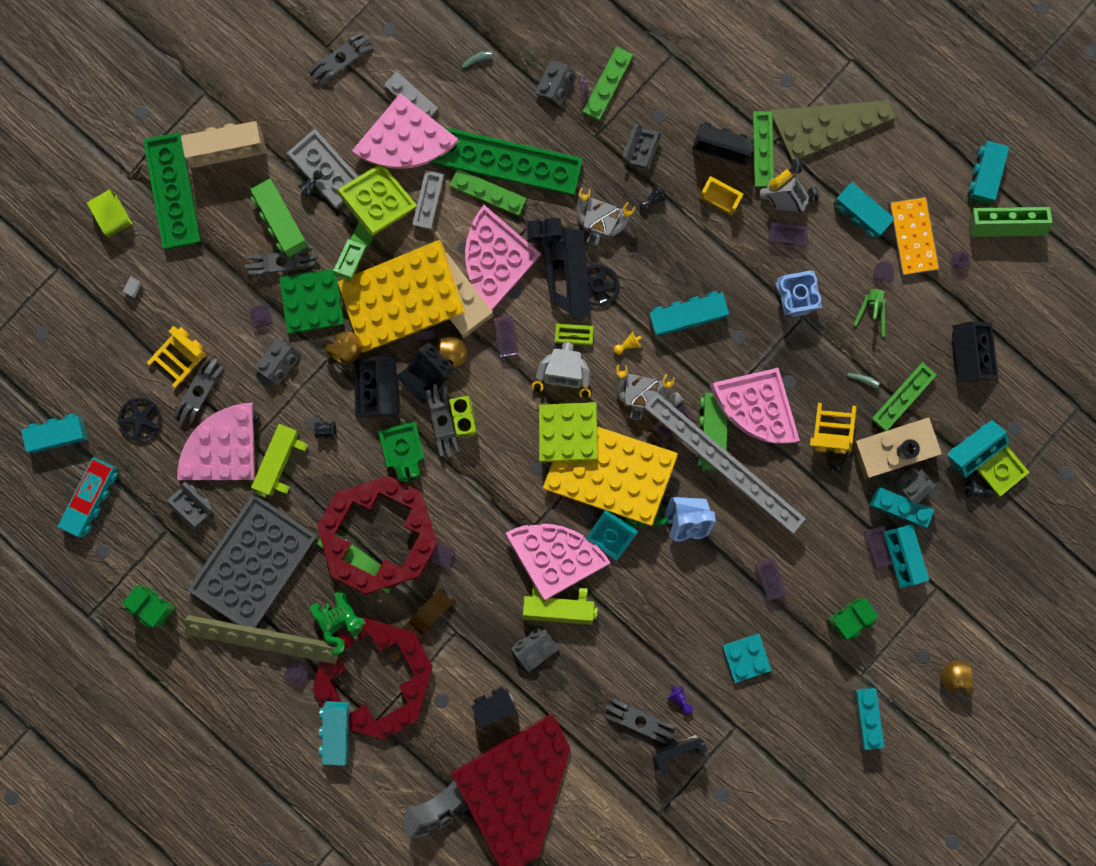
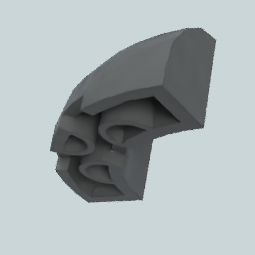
[403,780,468,838]

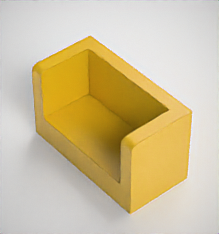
[699,176,743,215]

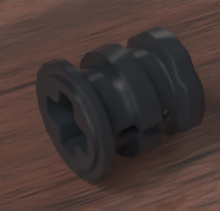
[314,421,336,440]
[897,439,920,460]

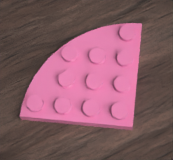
[352,94,459,169]
[465,205,541,310]
[710,368,800,444]
[177,403,255,480]
[505,524,610,601]

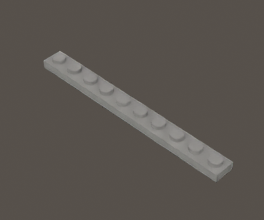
[644,393,806,534]

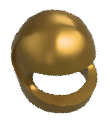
[324,331,362,365]
[437,337,468,368]
[940,660,974,695]

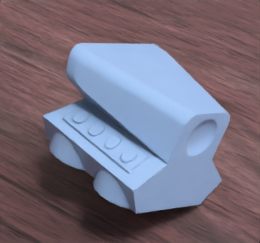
[775,271,822,317]
[664,497,715,541]

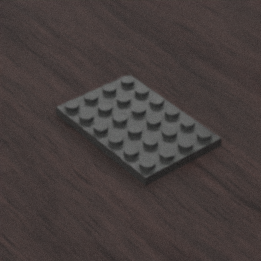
[187,493,318,628]

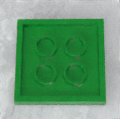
[279,269,345,334]

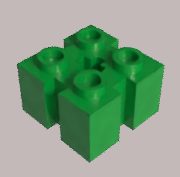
[122,585,176,628]
[827,597,879,640]

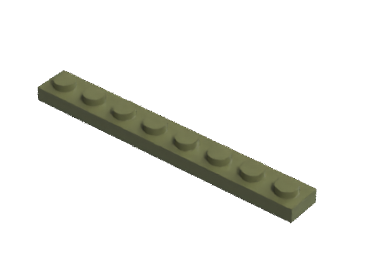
[185,615,338,664]

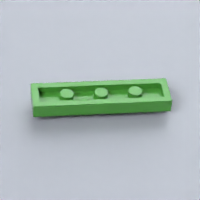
[583,46,633,121]
[753,111,774,188]
[450,169,526,217]
[871,362,936,431]

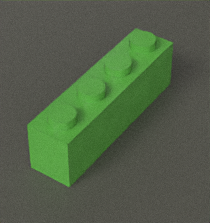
[250,179,309,257]
[969,207,1053,237]
[697,393,727,471]

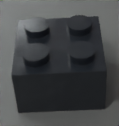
[471,686,517,728]

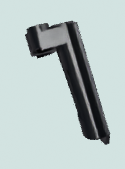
[526,218,591,321]

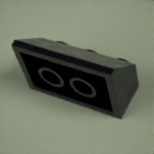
[692,123,754,166]
[952,321,999,382]
[354,356,398,418]

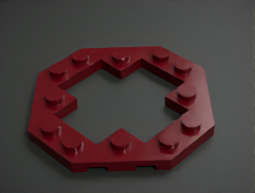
[317,476,438,595]
[312,617,433,739]

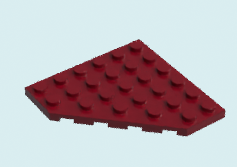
[450,713,571,866]

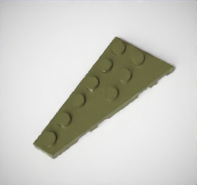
[770,100,895,161]

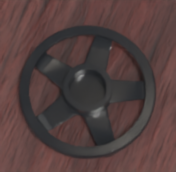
[587,264,619,306]
[117,398,161,441]

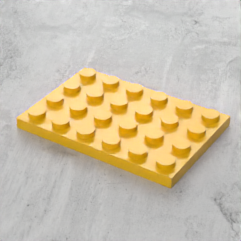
[338,240,466,353]
[543,427,678,527]

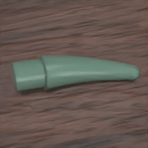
[462,51,492,68]
[847,373,881,389]

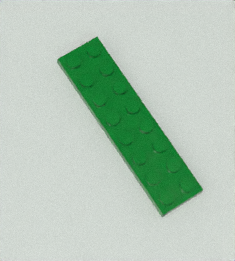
[429,126,583,196]

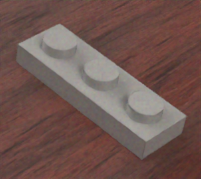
[384,71,438,118]
[412,170,444,230]

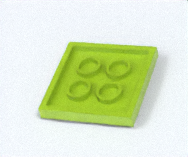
[337,165,417,236]
[539,402,598,463]

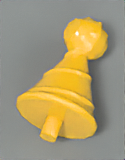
[613,332,642,355]

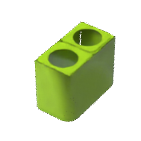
[87,189,133,237]
[449,396,477,439]

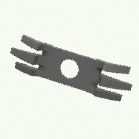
[309,33,373,87]
[244,245,318,275]
[174,358,224,426]
[426,384,460,457]
[605,698,676,745]

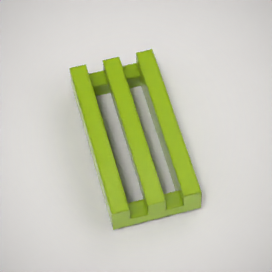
[555,324,594,346]

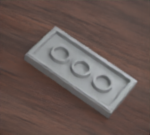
[287,129,358,210]

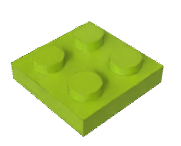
[976,446,1030,497]

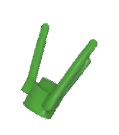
[853,289,886,338]

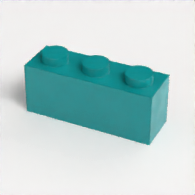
[968,141,1009,205]
[834,182,895,239]
[21,414,88,454]
[947,420,1010,478]
[869,488,934,529]
[884,524,929,588]
[853,687,884,750]
[319,701,349,765]

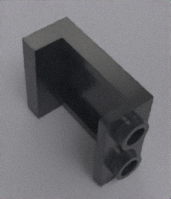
[396,342,456,404]
[652,735,708,774]

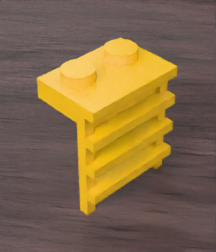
[147,326,207,388]
[810,403,857,454]

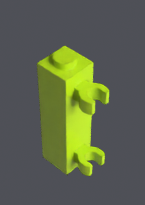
[251,424,308,497]
[523,584,598,625]

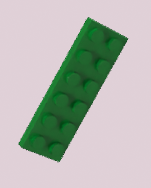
[143,132,202,250]

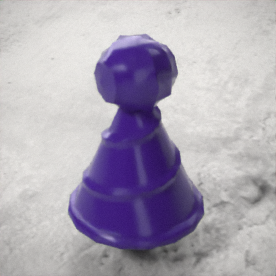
[667,686,693,714]

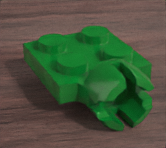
[378,422,425,482]

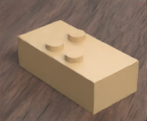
[181,121,267,168]
[446,252,493,339]
[852,418,942,479]

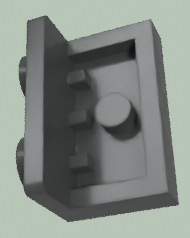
[535,61,576,106]
[623,124,661,170]
[254,338,300,385]
[896,466,939,505]
[166,482,212,529]
[511,625,560,672]

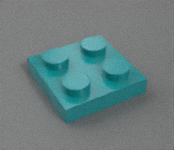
[585,510,638,561]
[722,633,772,683]

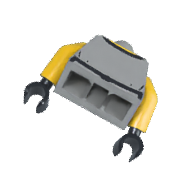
[760,158,819,212]

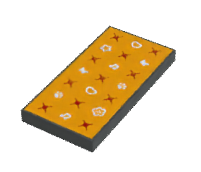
[888,196,940,277]

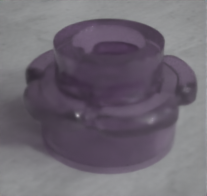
[951,251,970,269]

